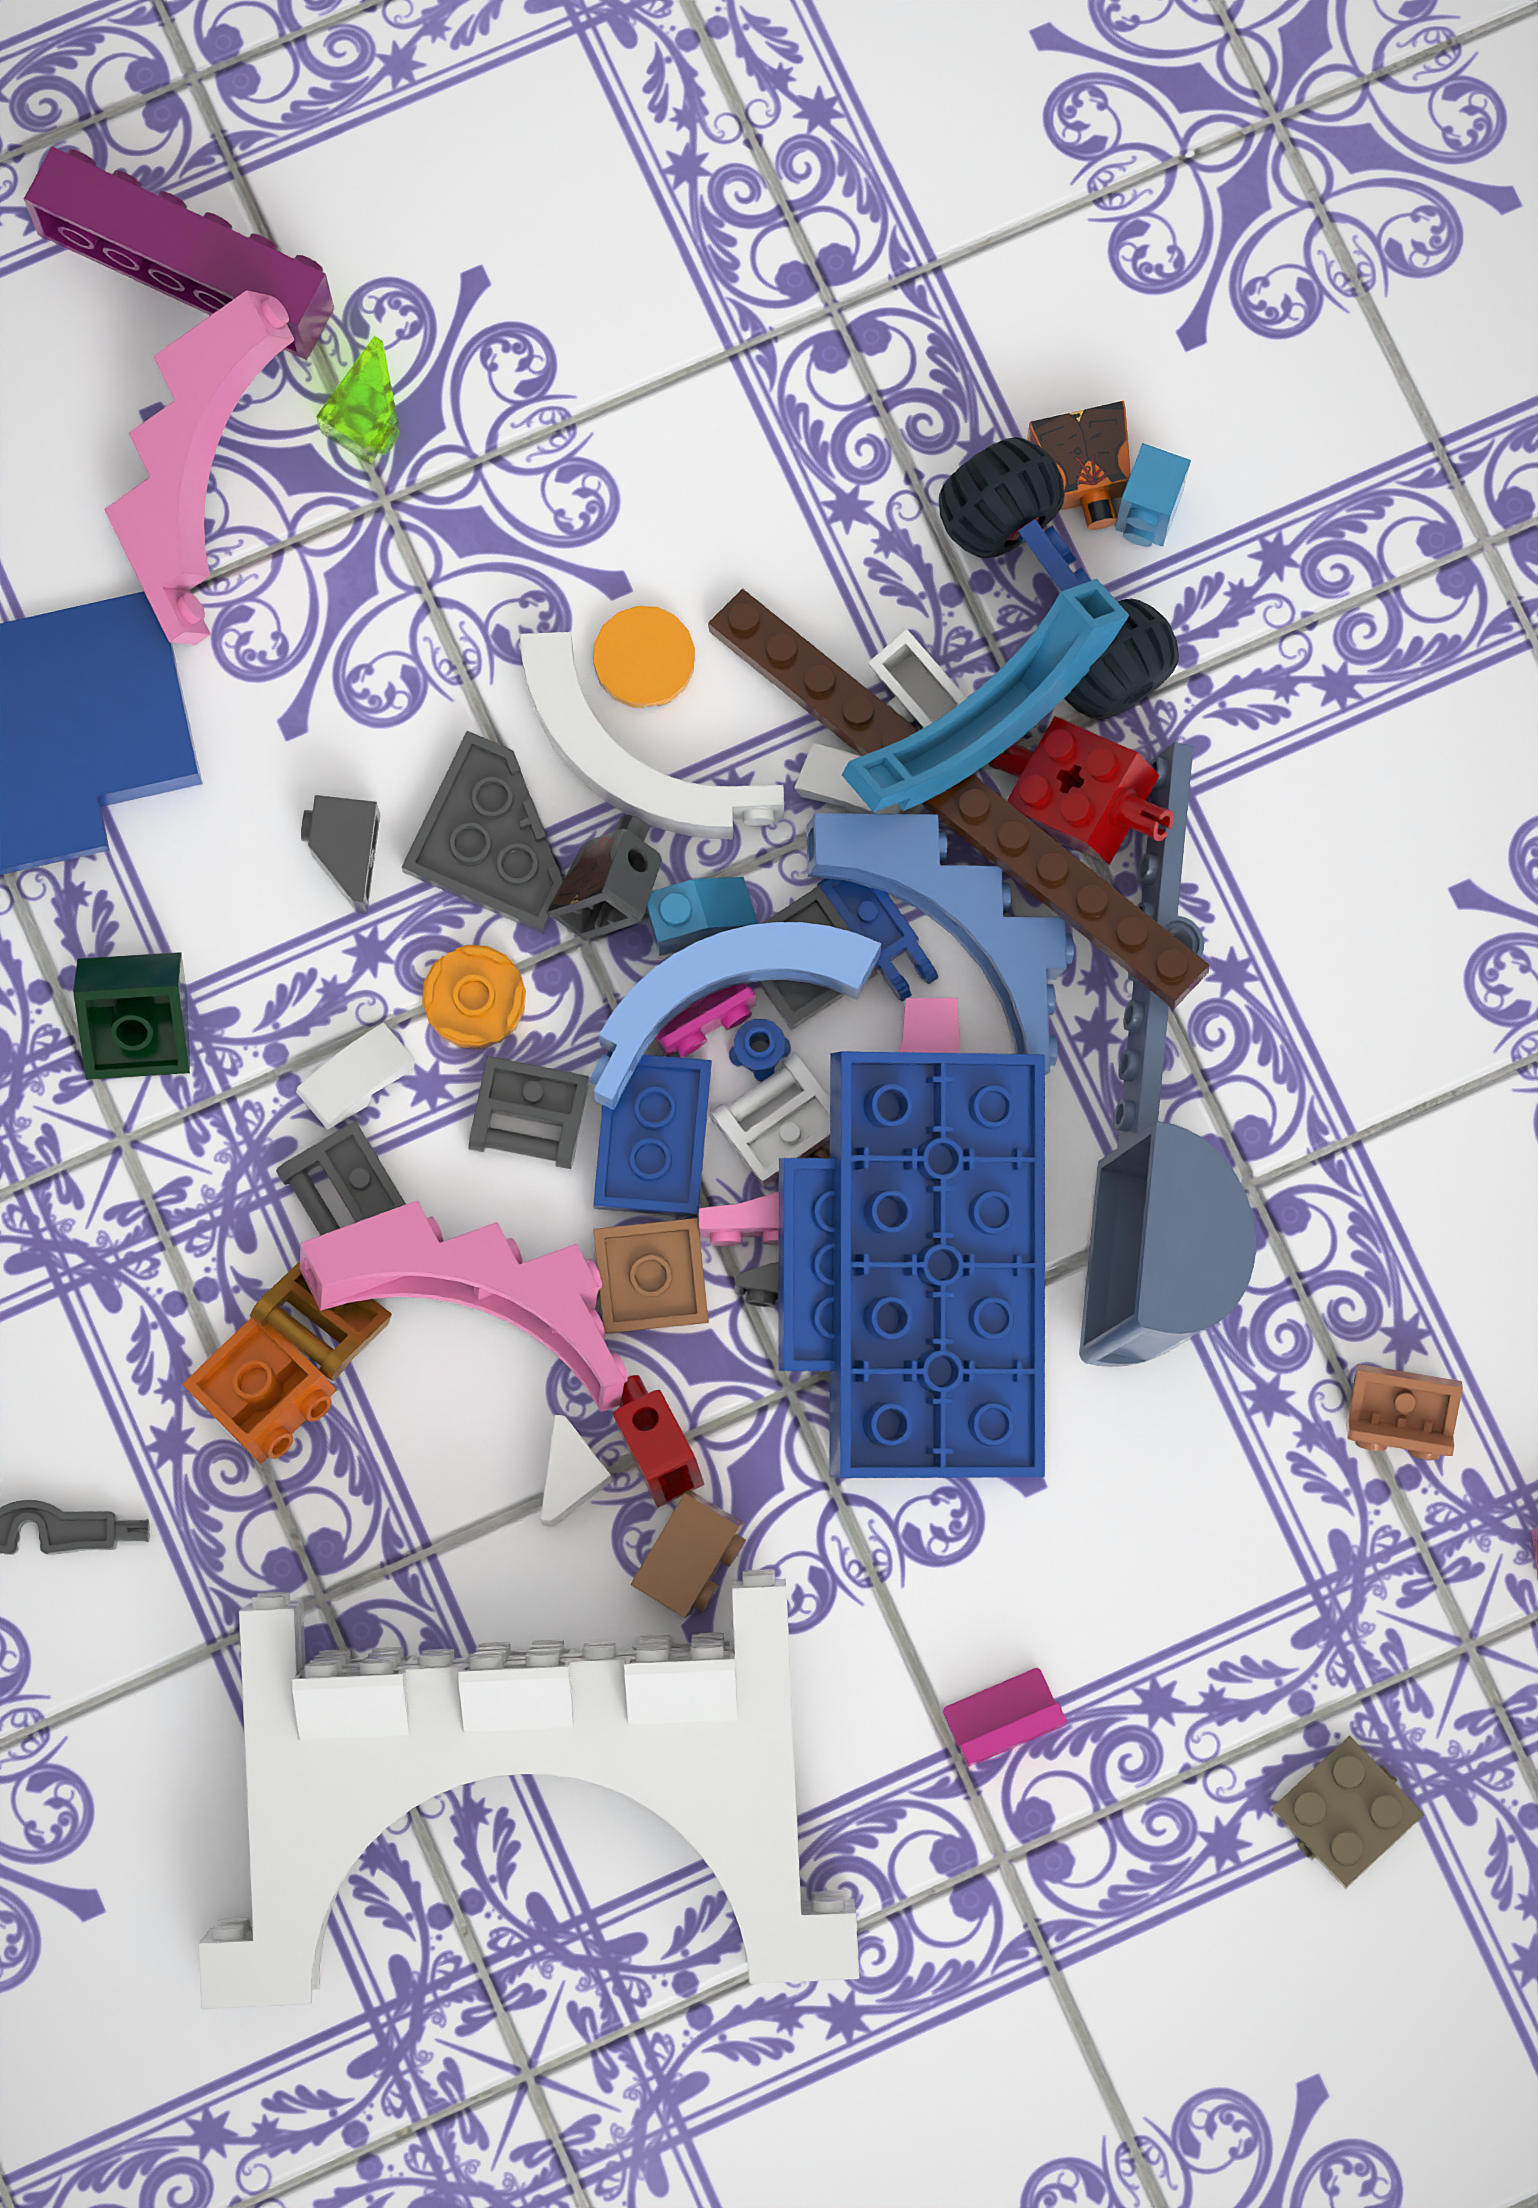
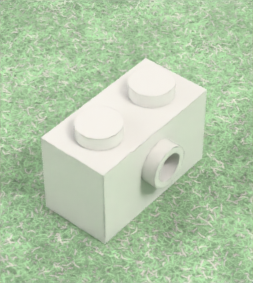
[868,629,967,729]

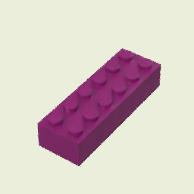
[23,146,335,360]

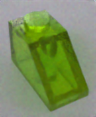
[316,335,400,465]

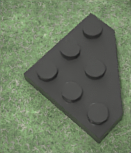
[401,730,563,934]

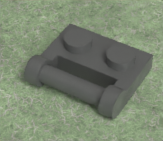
[468,1056,590,1169]
[276,1120,406,1236]

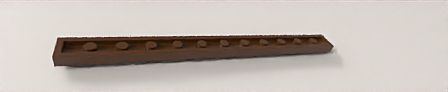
[708,588,1209,1009]

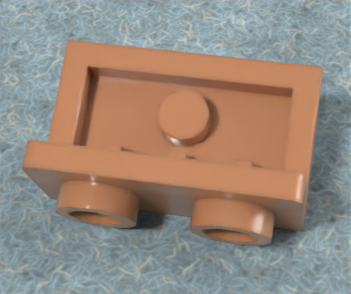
[1346,1364,1463,1460]

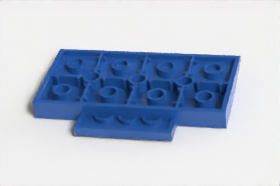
[0,591,203,875]
[778,1051,1045,1478]

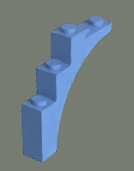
[806,813,1074,1076]

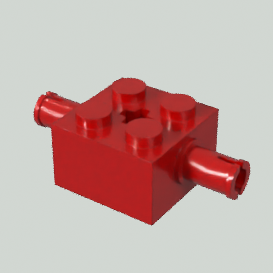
[988,716,1174,865]

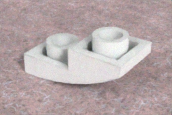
[794,743,904,814]
[296,1022,415,1130]

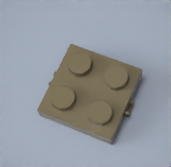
[1271,1735,1424,1890]

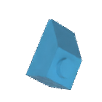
[646,877,758,956]

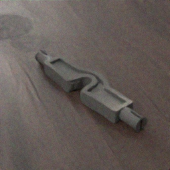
[0,1500,150,1555]

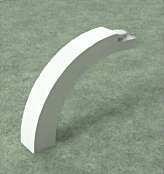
[520,632,784,839]

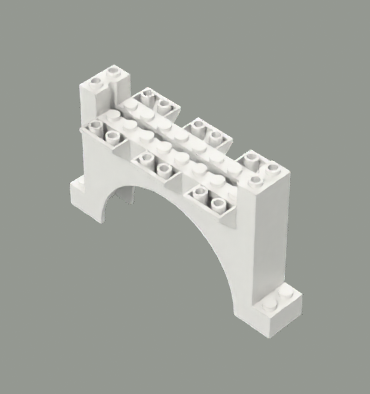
[198,1569,859,2009]

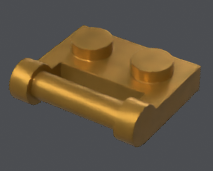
[250,1261,392,1381]

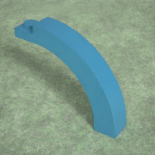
[842,579,1129,813]

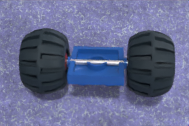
[938,437,1179,720]

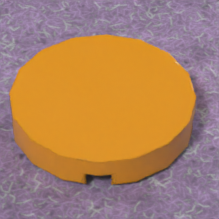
[593,606,695,708]
[422,945,526,1049]

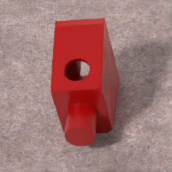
[612,1375,705,1508]

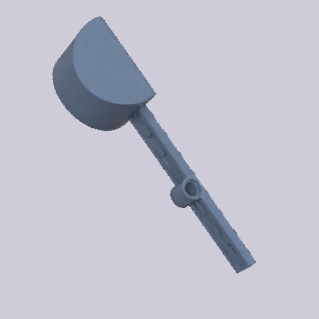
[1079,742,1256,1367]

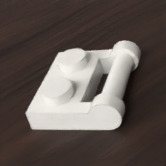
[709,1053,830,1187]

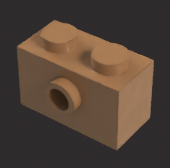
[630,1491,746,1618]

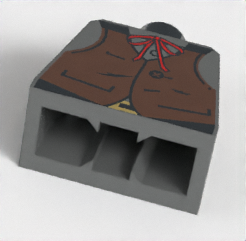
[546,815,662,941]

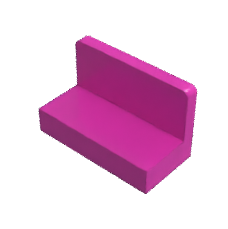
[943,1668,1067,1768]

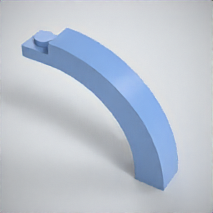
[590,922,881,1110]

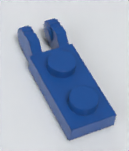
[817,878,939,1002]

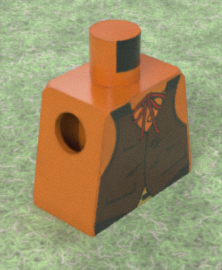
[1027,401,1131,530]

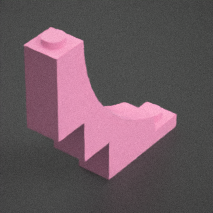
[104,290,295,645]

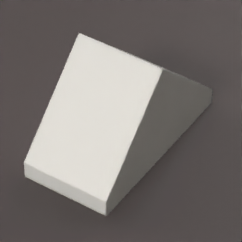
[540,1414,612,1527]

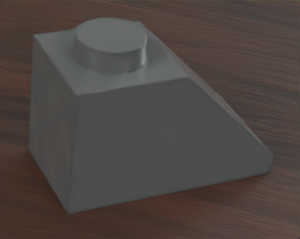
[301,795,381,914]

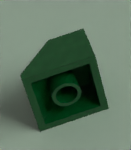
[73,952,190,1080]

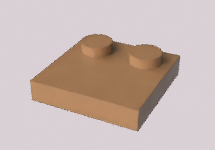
[593,1218,709,1334]

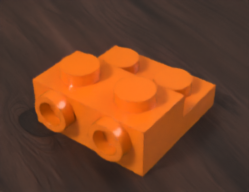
[182,1318,337,1464]

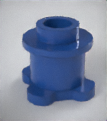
[729,1019,791,1082]

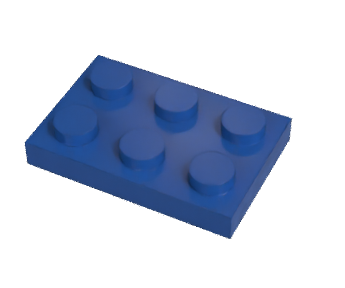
[593,1052,712,1218]

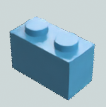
[1115,443,1191,547]

